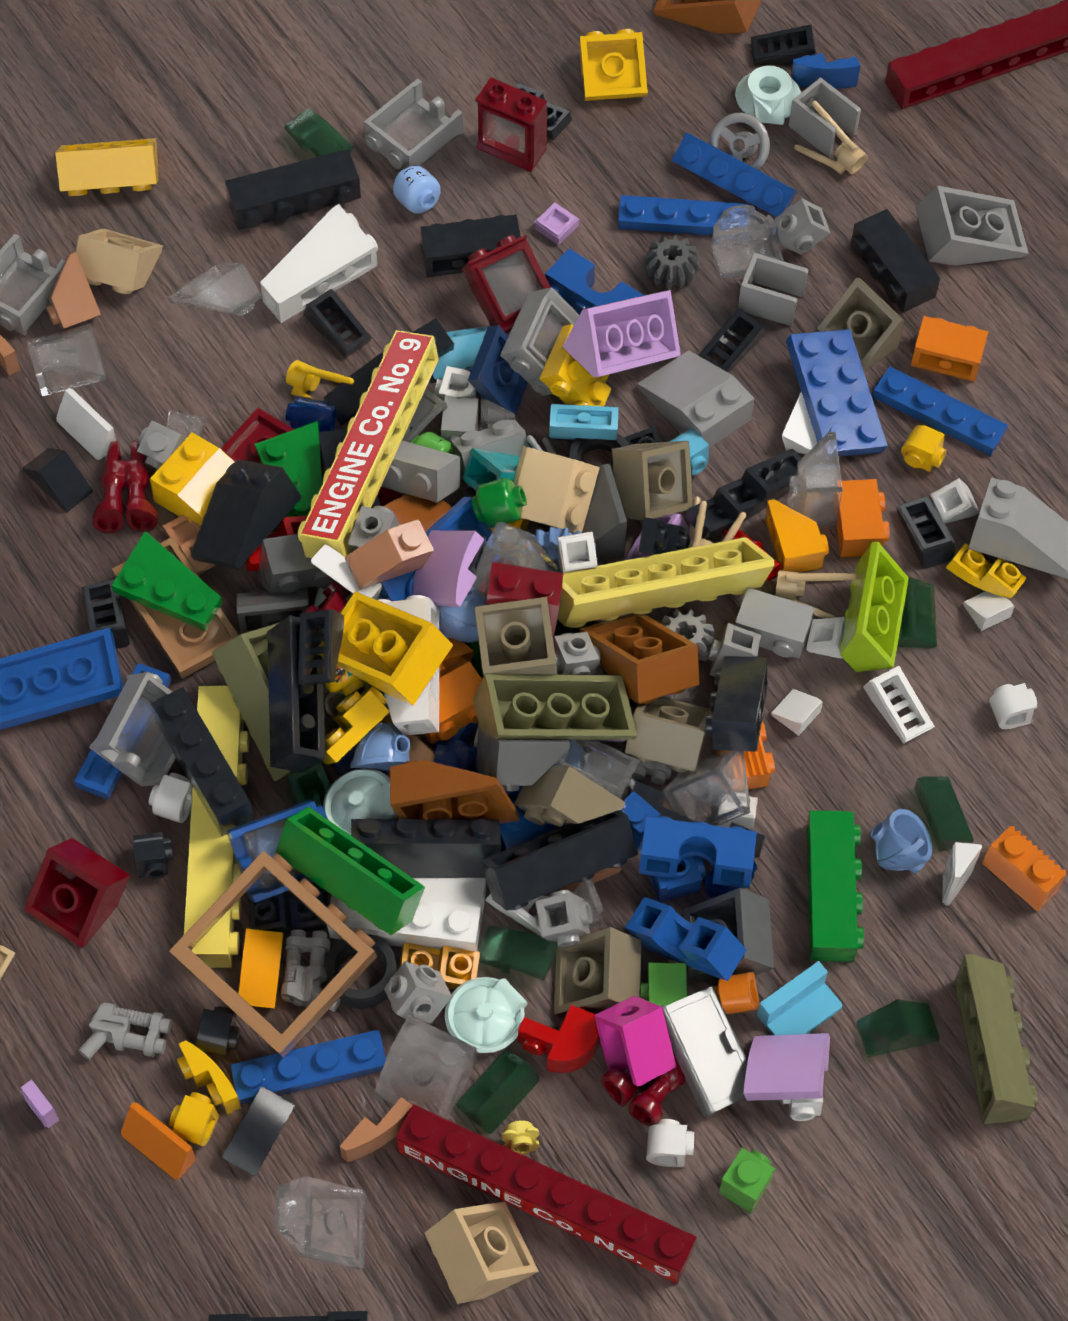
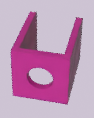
[594,996,676,1086]

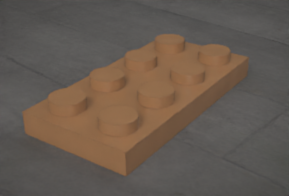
[112,537,239,679]

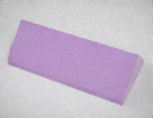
[562,290,681,377]

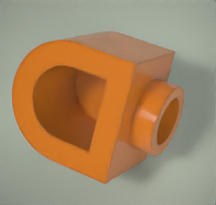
[714,971,760,1015]

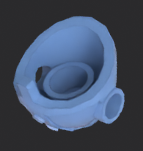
[436,586,485,643]
[350,722,410,772]
[870,809,932,874]

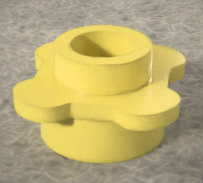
[501,1121,540,1155]

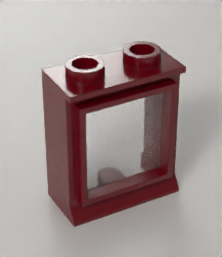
[475,77,547,172]
[462,235,550,334]

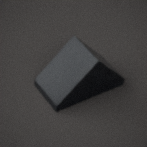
[22,448,93,513]

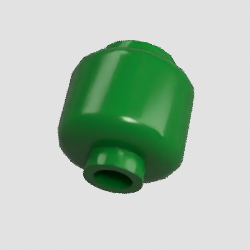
[472,478,527,528]

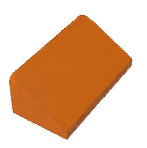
[121,1102,196,1180]

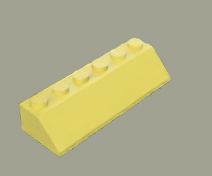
[557,537,774,628]

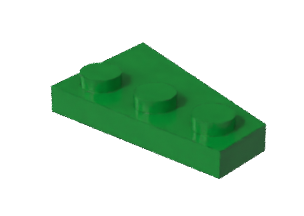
[255,421,323,517]
[111,531,222,631]

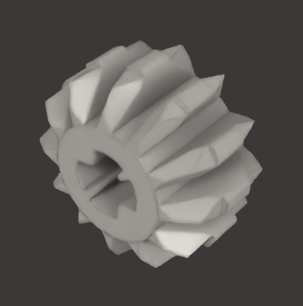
[661,609,714,662]

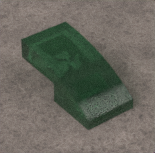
[284,108,354,157]
[478,926,558,981]

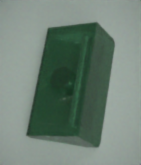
[897,576,937,648]
[914,776,974,851]
[455,1049,539,1134]

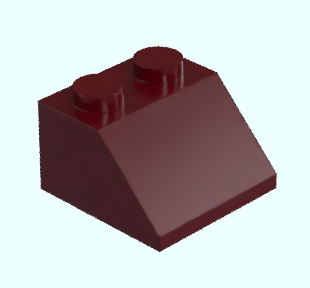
[478,562,564,644]
[23,838,130,948]

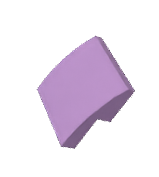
[412,530,484,607]
[743,1033,830,1101]

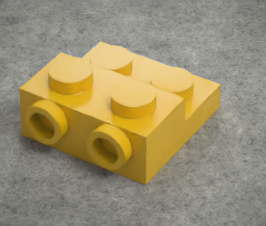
[579,29,648,101]
[539,324,611,406]
[323,686,390,765]

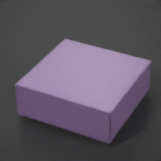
[534,202,579,245]
[20,1079,59,1128]

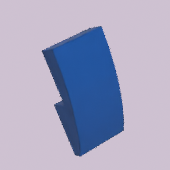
[791,53,860,89]

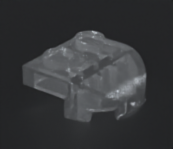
[711,205,784,279]

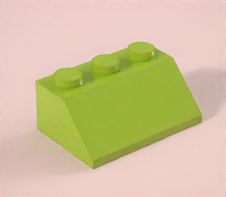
[840,542,909,672]

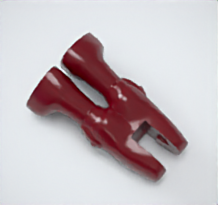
[92,440,158,533]
[600,1053,685,1126]

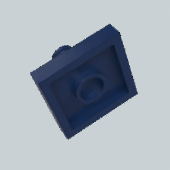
[465,325,528,420]

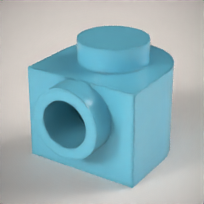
[670,429,709,475]

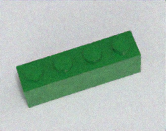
[275,806,425,935]
[806,810,864,962]

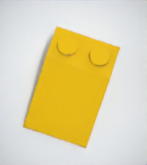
[150,432,234,526]
[318,591,453,706]

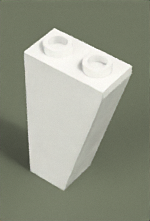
[260,204,378,323]
[378,595,439,736]

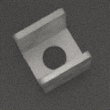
[789,77,861,157]
[738,253,809,326]

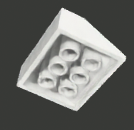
[327,877,487,952]

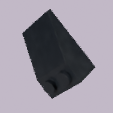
[191,460,302,570]

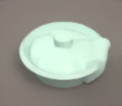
[735,66,801,125]
[323,768,397,835]
[445,977,528,1053]

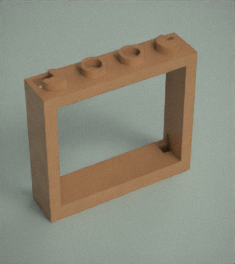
[169,851,377,1057]

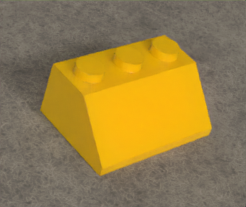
[55,138,158,196]

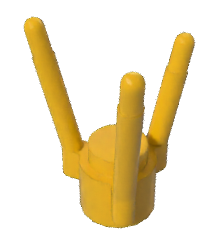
[286,360,354,421]

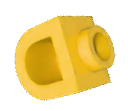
[901,425,947,472]
[169,1092,220,1146]

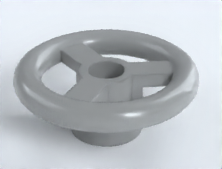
[709,113,770,170]

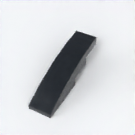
[323,318,454,426]
[684,449,814,540]

